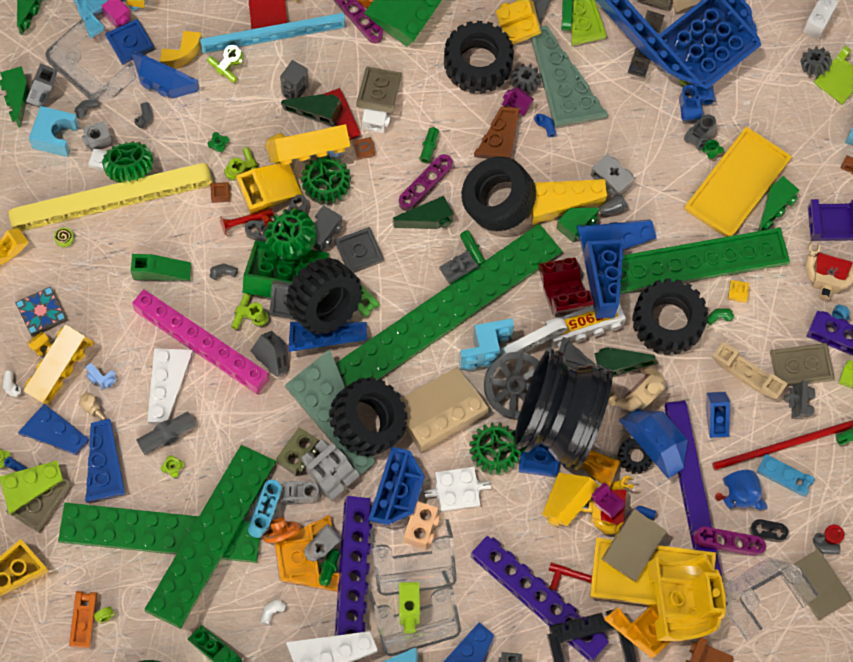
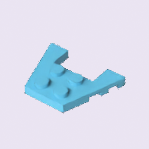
[73,0,147,38]

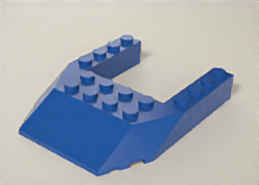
[595,0,761,90]

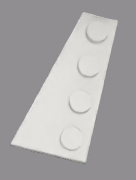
[147,348,193,424]
[286,631,377,662]

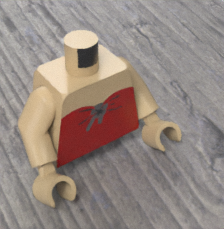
[805,242,853,300]
[608,366,665,412]

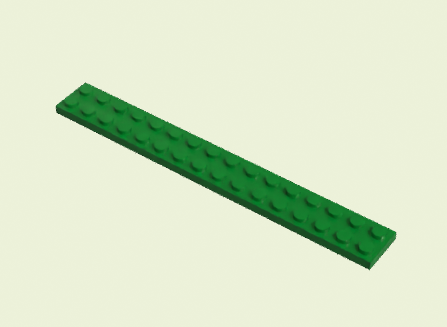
[336,223,563,387]

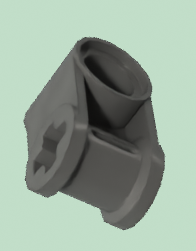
[684,114,717,151]

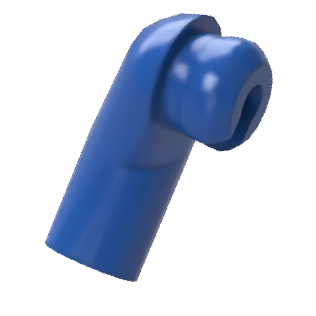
[534,114,556,137]
[4,457,28,472]
[627,506,656,520]

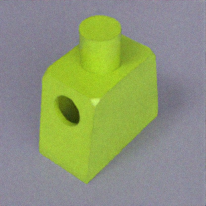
[399,582,420,634]

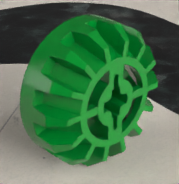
[264,208,317,260]

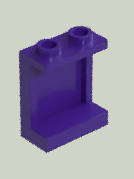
[808,199,853,241]

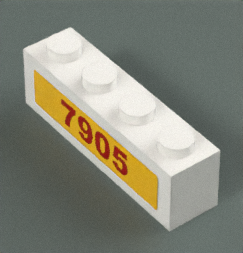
[545,303,626,348]

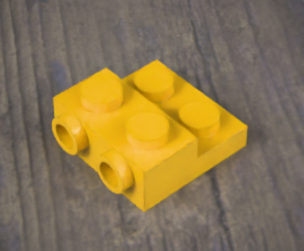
[496,0,542,45]

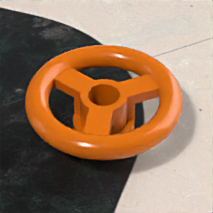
[262,517,300,543]

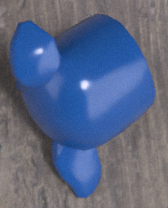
[722,470,768,510]

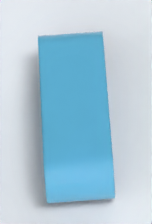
[248,480,282,538]

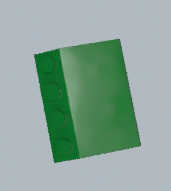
[364,0,442,47]
[242,240,329,298]

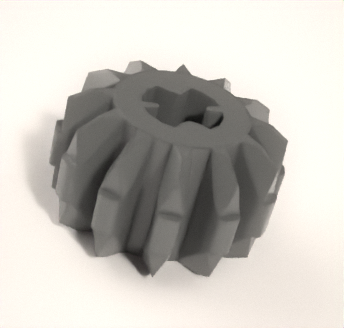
[800,46,832,78]
[511,63,541,95]

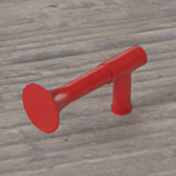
[220,208,273,235]
[549,562,592,592]

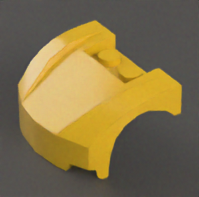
[647,553,726,641]

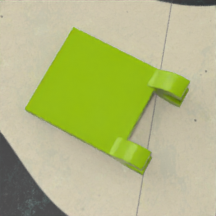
[814,46,853,105]

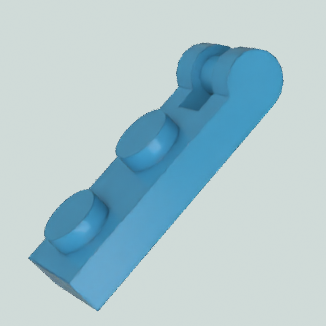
[756,454,815,497]

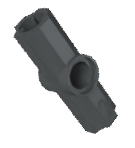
[136,411,196,455]

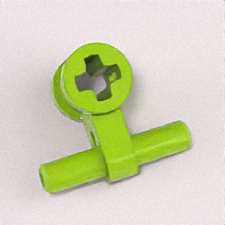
[207,45,244,83]
[224,147,258,180]
[231,294,269,330]

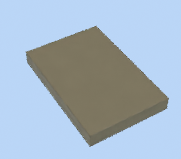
[356,67,402,113]
[770,343,835,387]
[6,463,73,533]
[601,509,666,582]
[785,549,852,621]

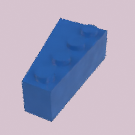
[583,240,624,318]

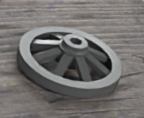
[484,352,539,418]

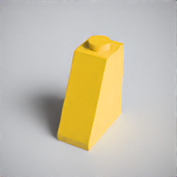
[542,473,600,527]

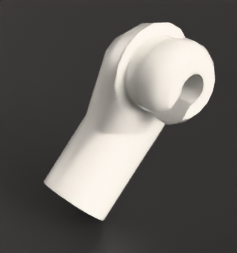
[3,371,22,397]
[260,599,286,625]

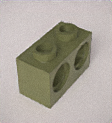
[276,427,319,476]

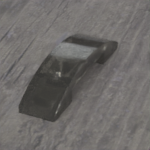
[628,10,665,78]

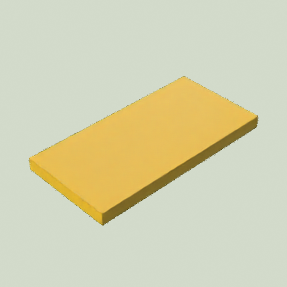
[684,126,792,237]
[590,538,716,606]

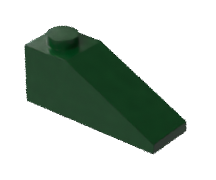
[281,94,343,126]
[393,196,454,229]
[594,347,659,377]

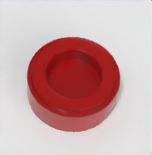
[824,524,845,545]

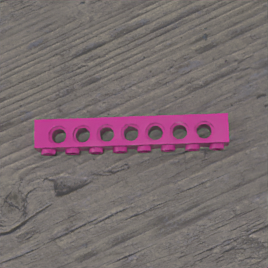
[132,289,269,395]

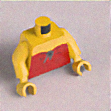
[581,476,634,535]

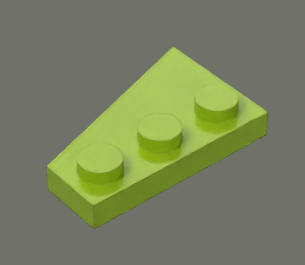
[571,0,606,46]
[0,460,63,515]

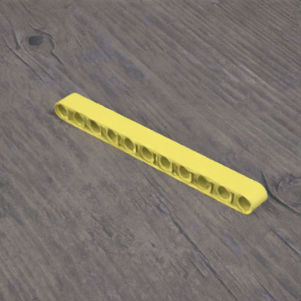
[8,163,213,231]

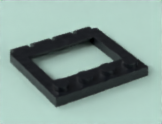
[547,609,637,662]

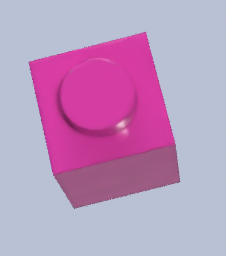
[101,0,131,28]

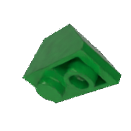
[556,207,599,242]

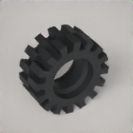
[618,437,653,474]

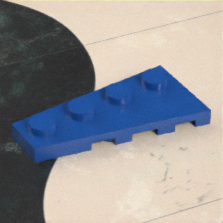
[576,219,656,252]
[289,321,367,352]

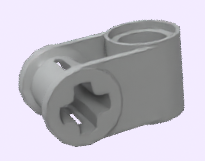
[282,481,320,505]
[304,524,342,561]

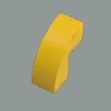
[160,31,202,69]
[0,228,29,266]

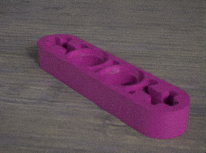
[334,0,383,44]
[399,154,453,211]
[693,527,766,556]

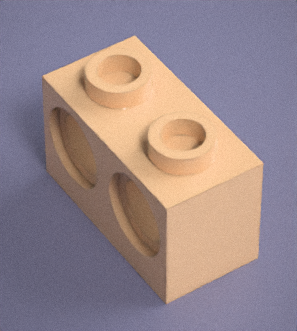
[403,502,440,550]

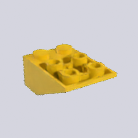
[236,163,302,214]

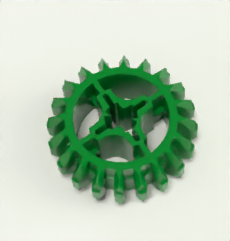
[102,141,154,183]
[301,156,351,205]
[469,422,522,475]

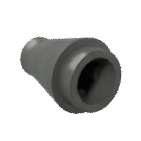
[598,194,628,217]

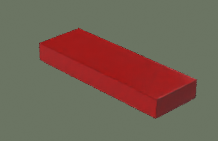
[324,88,361,141]

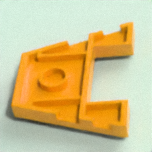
[274,515,339,592]
[604,605,671,658]

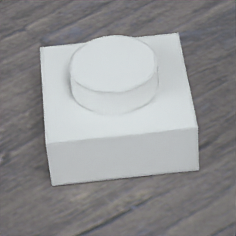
[88,148,107,172]

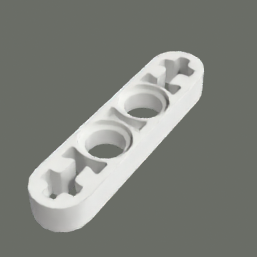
[499,319,568,361]

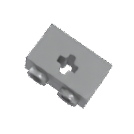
[590,153,634,196]

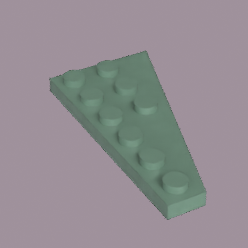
[531,25,609,128]
[284,349,375,475]

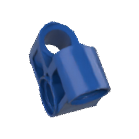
[679,85,716,121]

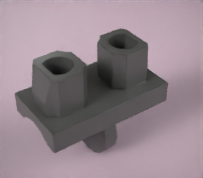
[439,251,478,284]
[784,380,815,419]

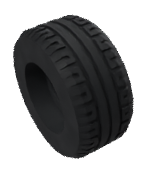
[461,156,536,232]

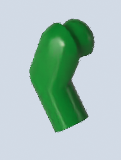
[707,308,734,325]

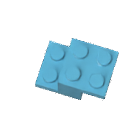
[459,318,514,371]

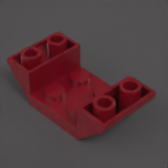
[539,257,594,315]

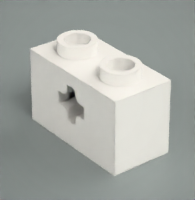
[803,0,838,40]

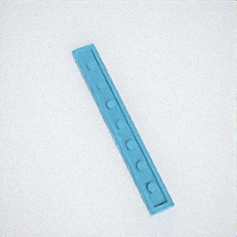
[200,13,345,53]

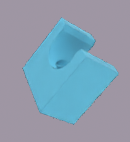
[29,106,79,157]

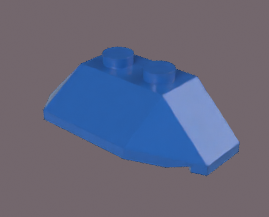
[131,50,199,98]
[619,410,688,479]
[368,447,425,525]

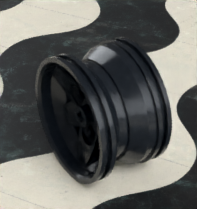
[513,347,613,470]

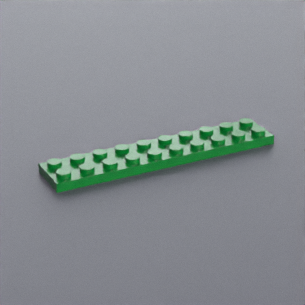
[620,227,790,294]
[144,445,276,629]
[58,502,262,563]

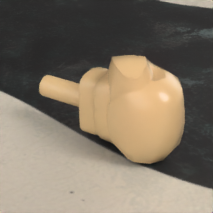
[79,392,107,420]

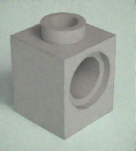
[82,121,112,152]

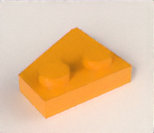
[581,450,620,488]

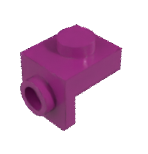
[501,87,534,115]
[591,483,625,518]

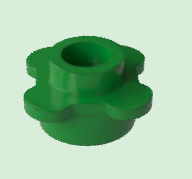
[207,132,229,152]
[702,140,724,159]

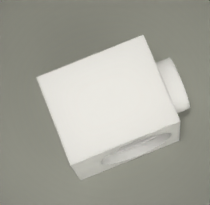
[362,108,390,133]

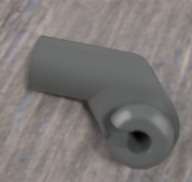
[74,98,99,118]
[134,102,152,128]
[209,263,238,280]
[813,533,840,555]

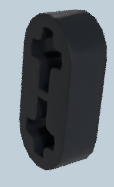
[750,519,788,543]

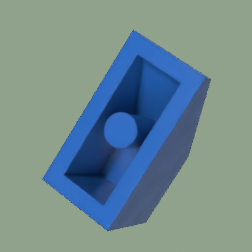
[706,392,730,438]

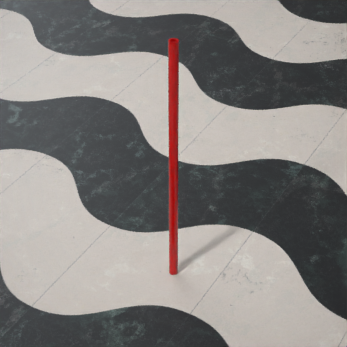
[712,420,853,470]

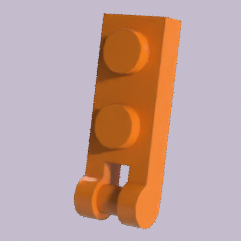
[69,591,97,648]

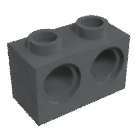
[280,60,309,99]

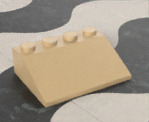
[400,367,488,453]

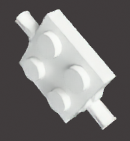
[424,467,491,512]

